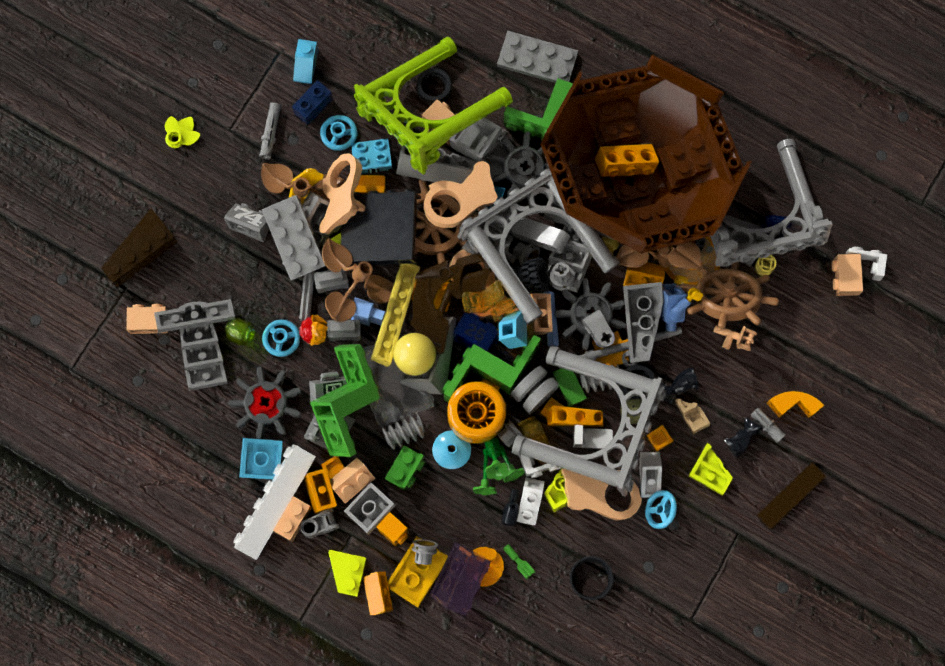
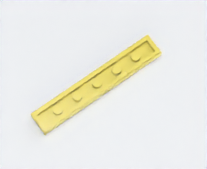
[371,264,420,367]

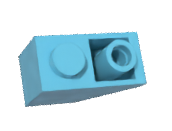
[499,310,527,349]

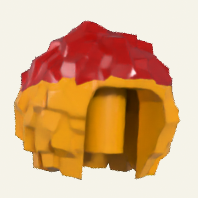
[299,315,328,346]

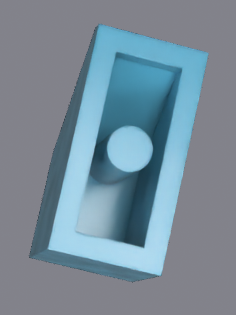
[293,39,319,84]

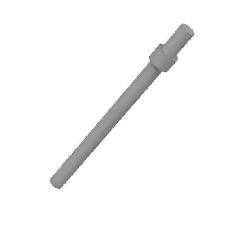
[579,327,682,361]

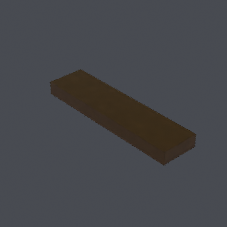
[756,462,826,530]

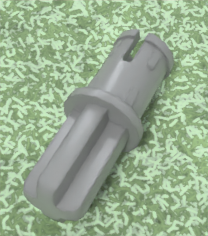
[751,408,786,443]

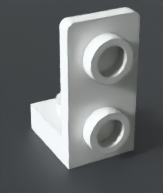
[846,247,887,281]
[573,425,613,449]
[519,454,561,479]
[517,477,545,525]

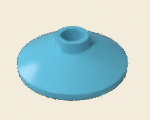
[432,430,471,469]

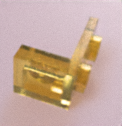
[461,280,504,313]
[491,297,518,335]
[517,416,550,463]

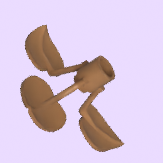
[261,163,346,202]
[322,238,394,322]
[616,242,701,269]

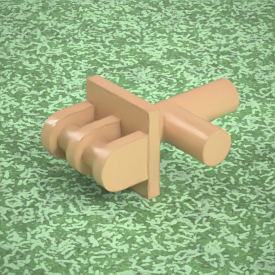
[714,325,757,351]

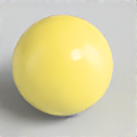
[393,333,436,376]

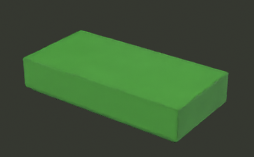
[552,368,587,407]

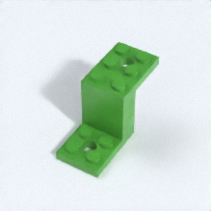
[503,78,573,140]
[442,335,541,403]
[310,344,380,457]

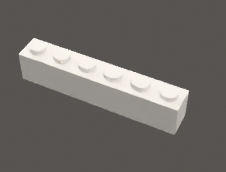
[233,445,316,560]

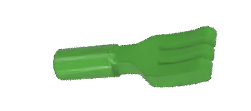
[503,544,535,579]

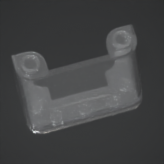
[364,337,434,427]

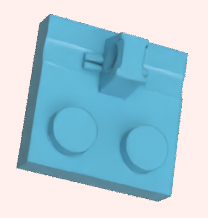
[239,438,283,480]

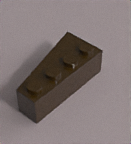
[101,208,177,288]

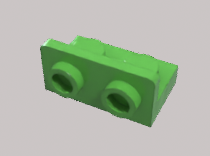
[385,445,426,491]

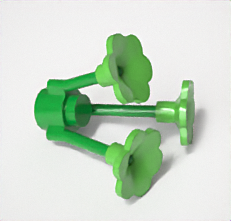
[473,438,525,496]

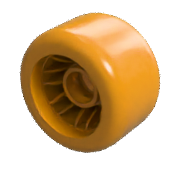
[447,382,506,443]

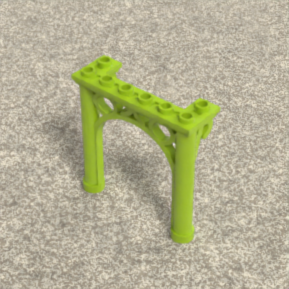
[354,37,513,175]

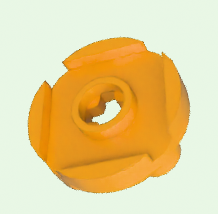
[464,547,504,587]

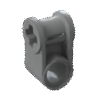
[582,310,615,348]
[300,509,340,538]

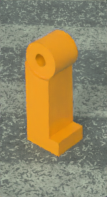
[547,405,603,428]

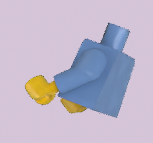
[660,275,703,331]

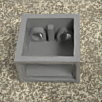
[449,118,503,162]

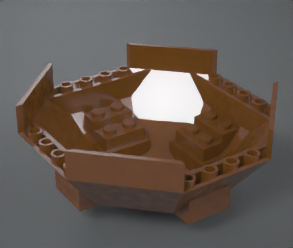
[541,55,752,254]

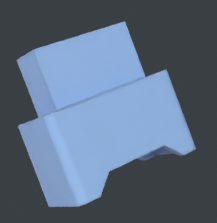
[351,297,385,326]

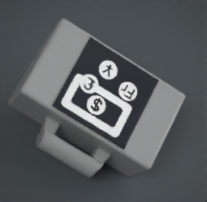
[309,371,347,402]

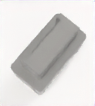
[314,269,349,294]
[327,320,361,341]

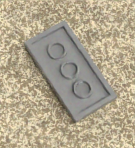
[497,31,578,83]
[262,195,325,280]

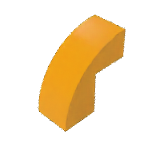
[767,391,824,418]

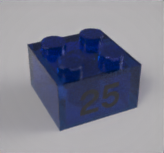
[453,312,499,353]

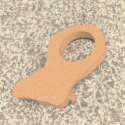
[319,154,365,234]
[561,468,642,521]

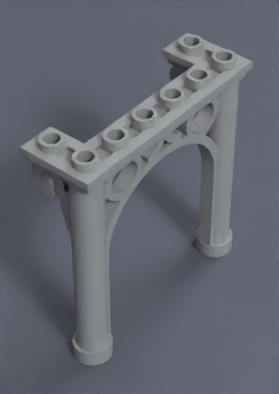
[710,139,832,267]
[457,168,620,324]
[512,345,667,497]

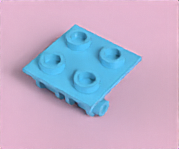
[352,139,392,174]

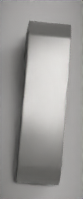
[493,209,570,254]

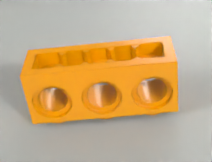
[595,144,659,177]

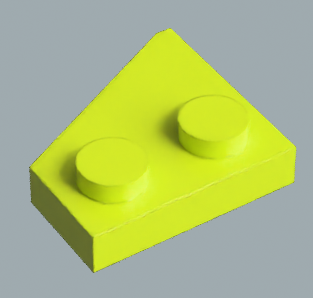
[689,443,733,496]
[328,550,366,597]

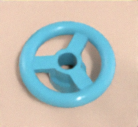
[320,115,357,151]
[262,319,300,357]
[645,490,677,529]

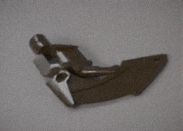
[410,253,508,354]

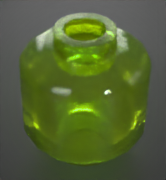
[225,318,255,346]

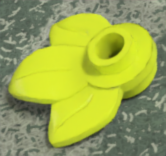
[165,116,200,148]

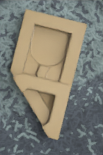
[675,399,710,434]

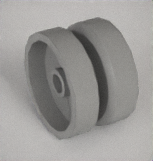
[511,365,560,415]

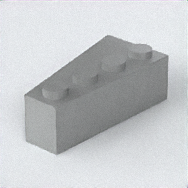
[396,146,476,184]

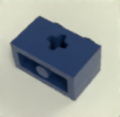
[292,80,333,126]

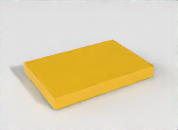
[388,536,450,608]

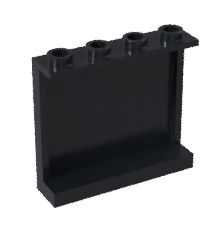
[341,189,421,266]

